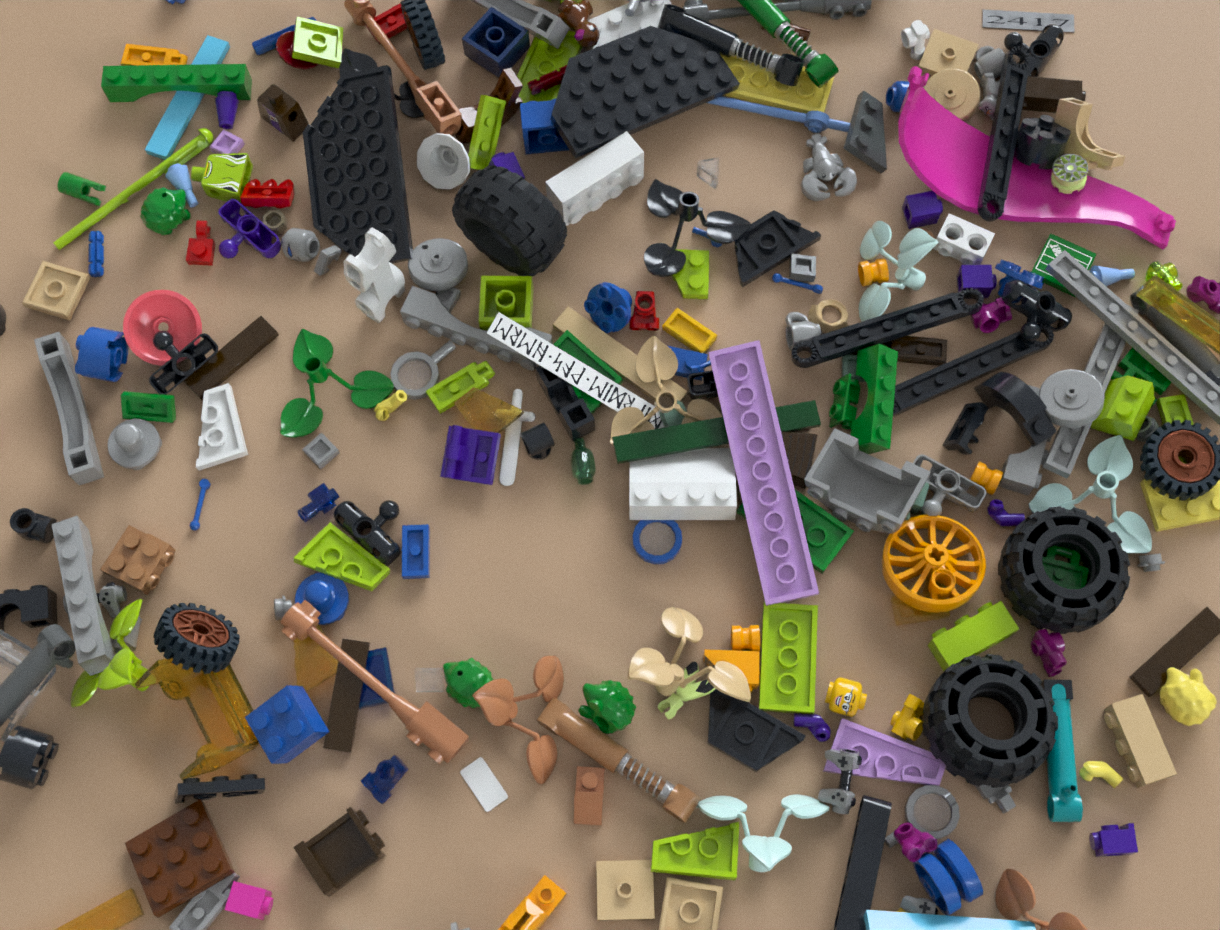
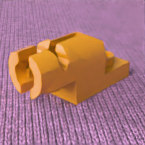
[498,875,567,930]

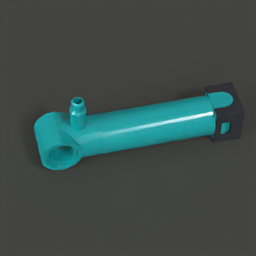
[1041,679,1083,822]

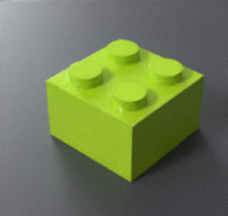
[479,275,533,331]

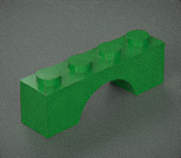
[850,344,898,454]

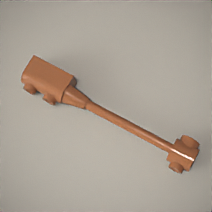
[344,0,462,136]
[280,600,469,765]

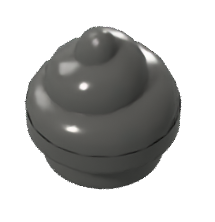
[1135,416,1159,442]

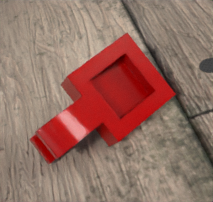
[186,220,216,266]

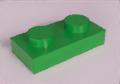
[121,391,176,423]

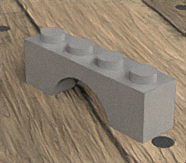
[998,385,1053,496]

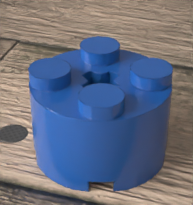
[75,327,129,382]

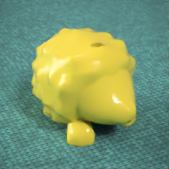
[1160,667,1217,726]

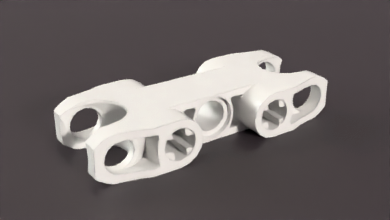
[343,227,405,323]

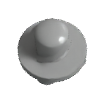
[108,419,162,470]

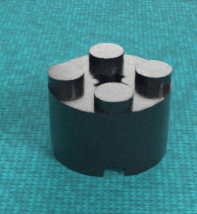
[1014,115,1071,169]
[0,726,59,789]

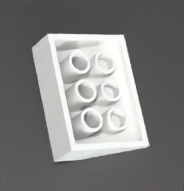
[629,448,737,520]

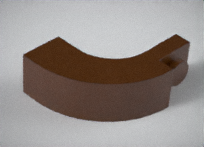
[455,68,523,144]

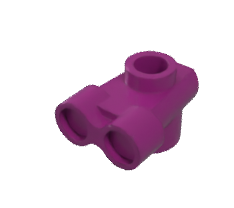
[1186,276,1220,314]
[971,297,1013,333]
[1031,629,1067,677]
[893,823,938,862]

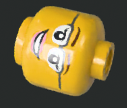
[825,677,867,717]

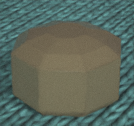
[262,210,287,235]

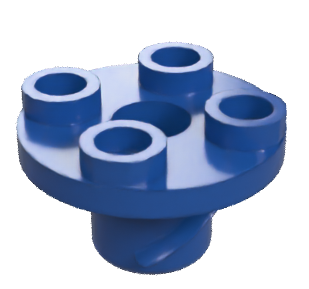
[995,259,1044,303]
[584,282,632,333]
[295,572,349,625]

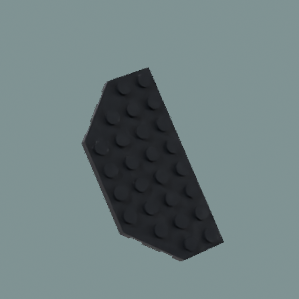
[550,26,740,158]
[303,65,413,263]

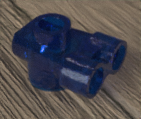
[297,483,339,522]
[361,755,409,804]

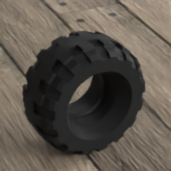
[452,166,567,276]
[998,506,1130,634]
[922,654,1058,788]

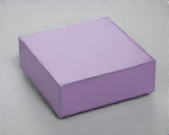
[210,129,245,154]

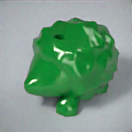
[140,187,191,236]
[443,658,494,709]
[578,680,636,734]

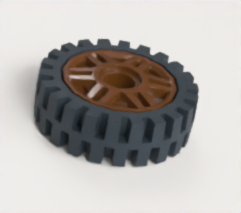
[400,0,445,70]

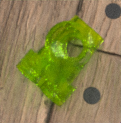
[1146,261,1183,303]

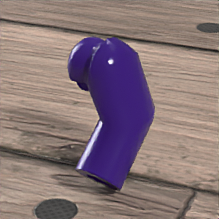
[987,499,1025,527]
[793,713,831,742]

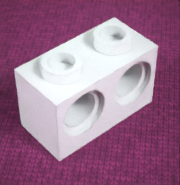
[933,214,995,265]

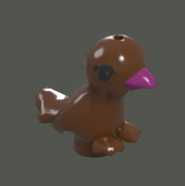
[557,0,600,48]

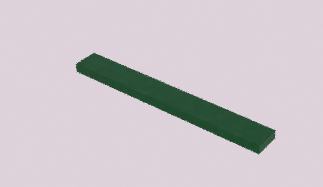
[612,400,821,464]

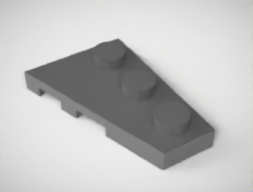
[844,91,887,173]

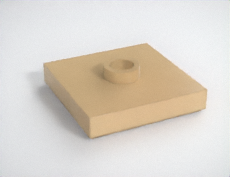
[918,29,979,76]
[22,261,90,321]
[596,860,655,921]
[659,877,723,930]

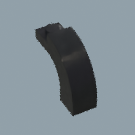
[974,372,1057,447]

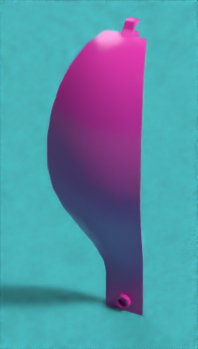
[898,66,1176,250]

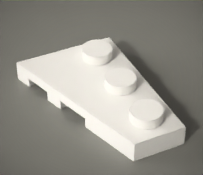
[196,383,248,471]

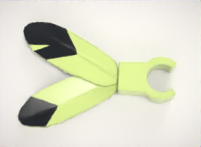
[658,662,715,719]

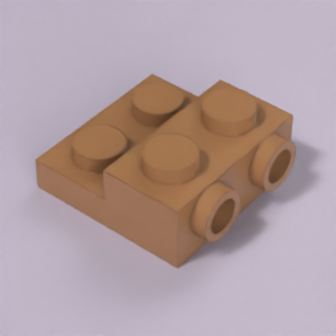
[100,525,176,595]

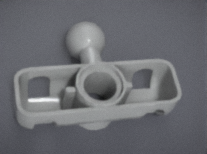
[913,454,986,516]

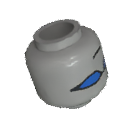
[281,228,320,262]

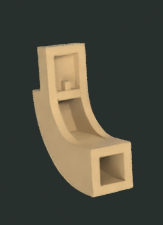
[1055,98,1126,170]

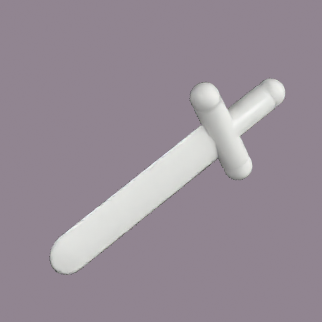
[495,389,535,486]

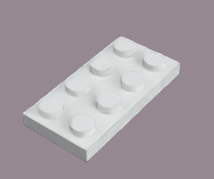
[588,0,671,49]

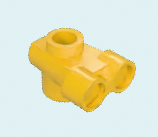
[890,694,924,741]

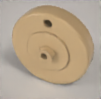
[923,69,980,122]

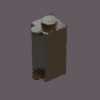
[1022,76,1086,113]

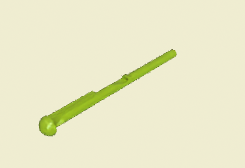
[53,128,213,250]

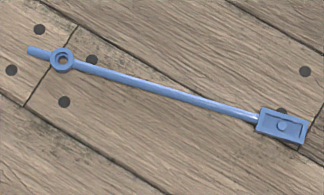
[706,96,850,133]

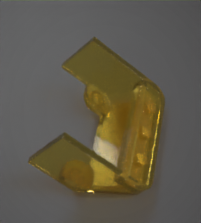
[135,658,260,780]

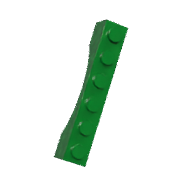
[101,64,252,102]

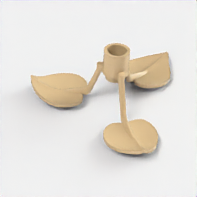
[610,336,722,447]
[628,607,751,702]

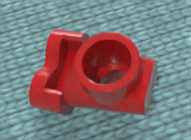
[629,291,660,331]

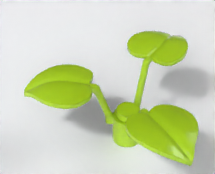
[71,599,154,708]

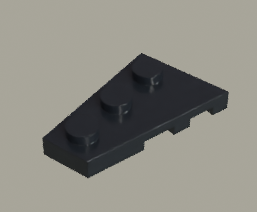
[175,774,265,804]

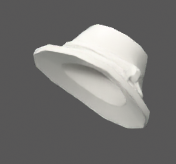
[417,133,470,189]

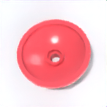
[123,290,202,366]

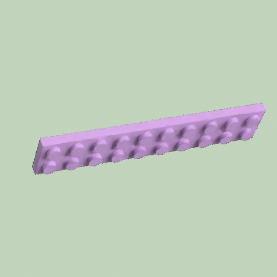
[708,340,819,606]

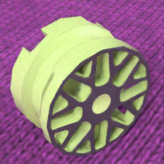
[1051,154,1088,194]

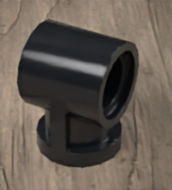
[520,422,555,460]
[10,508,57,544]

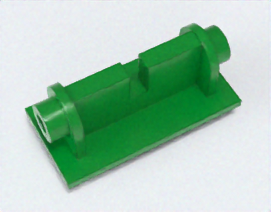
[829,373,861,430]

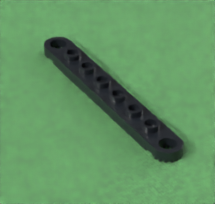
[977,46,1030,222]
[791,288,984,368]
[893,323,1054,416]

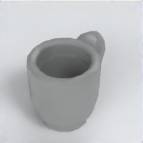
[974,46,1005,80]
[785,312,821,351]

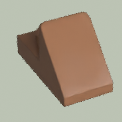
[574,766,605,826]

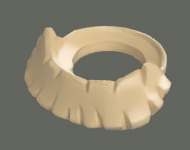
[808,299,849,333]

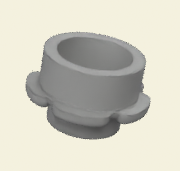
[1138,553,1165,572]
[274,595,292,620]

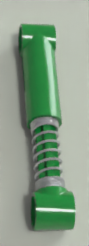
[737,0,839,88]

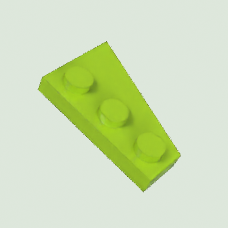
[294,522,390,591]
[650,822,739,880]

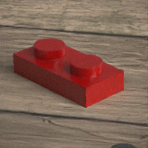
[366,3,407,44]

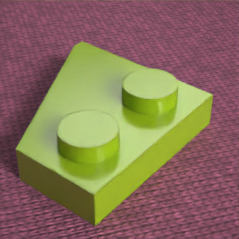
[672,249,709,299]

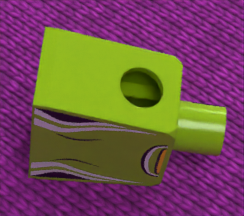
[191,153,253,203]

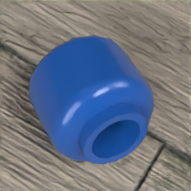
[886,81,910,113]

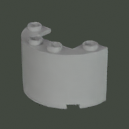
[804,428,931,533]

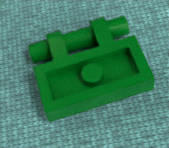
[1111,347,1171,408]
[1042,546,1089,589]

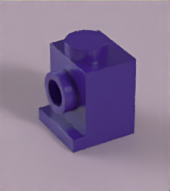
[1089,823,1138,857]

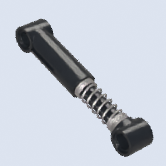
[657,4,805,86]

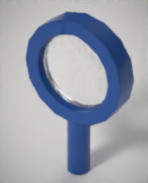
[632,520,682,565]

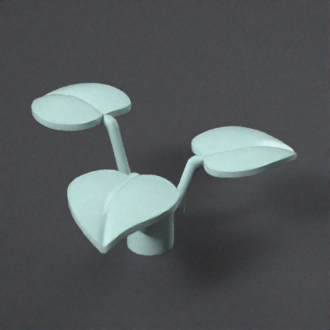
[859,221,939,322]
[1029,435,1152,554]
[696,794,829,872]

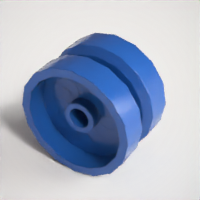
[913,839,983,916]

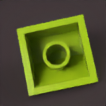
[1090,375,1155,441]

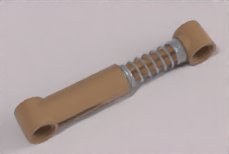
[536,697,701,823]

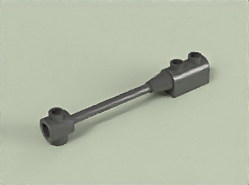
[683,0,872,22]

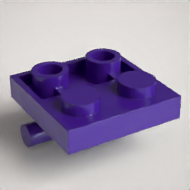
[440,425,501,485]

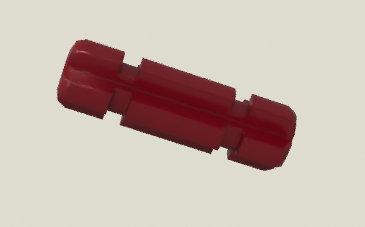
[527,65,567,95]

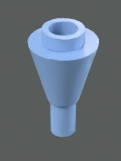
[165,164,199,208]
[1089,265,1135,286]

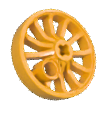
[882,515,986,612]

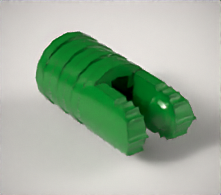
[57,172,106,207]

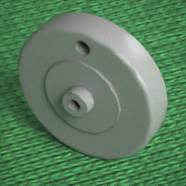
[408,238,468,291]
[1039,369,1104,428]

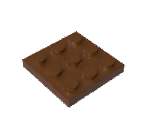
[125,799,235,918]

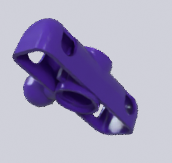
[218,199,281,259]

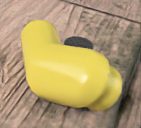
[374,390,407,421]
[1079,761,1123,788]

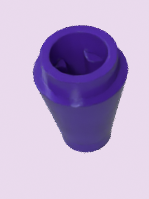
[215,91,239,129]

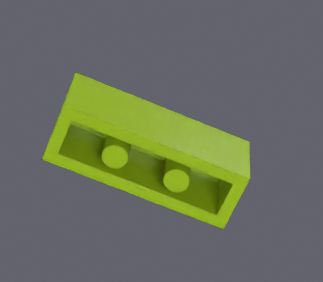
[927,601,1019,671]

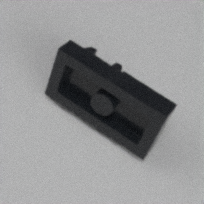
[943,402,989,455]

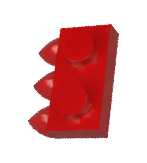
[240,179,295,209]

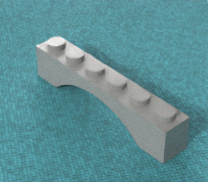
[471,0,570,49]
[400,286,553,371]
[34,332,104,486]
[52,516,115,676]

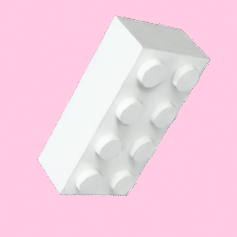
[545,131,644,226]

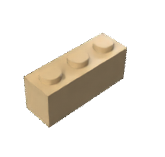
[1104,694,1177,788]

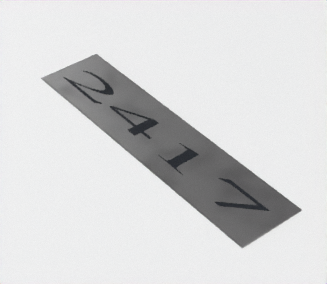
[983,9,1074,32]

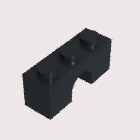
[535,365,595,442]
[0,585,58,633]

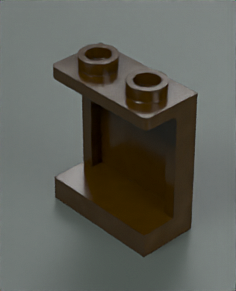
[293,807,386,897]

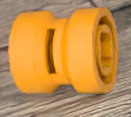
[858,258,889,287]
[970,461,1003,495]
[731,625,760,652]

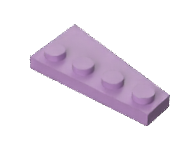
[823,718,946,786]

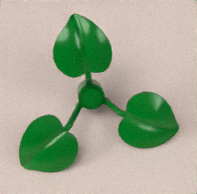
[280,329,394,438]

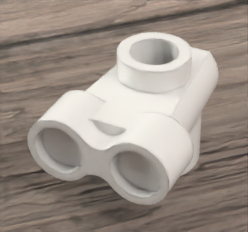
[900,20,930,60]

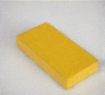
[662,308,718,354]

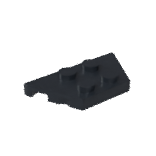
[733,210,821,287]
[708,689,806,772]

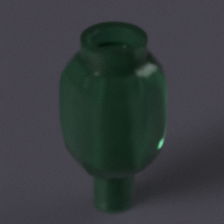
[571,438,596,485]

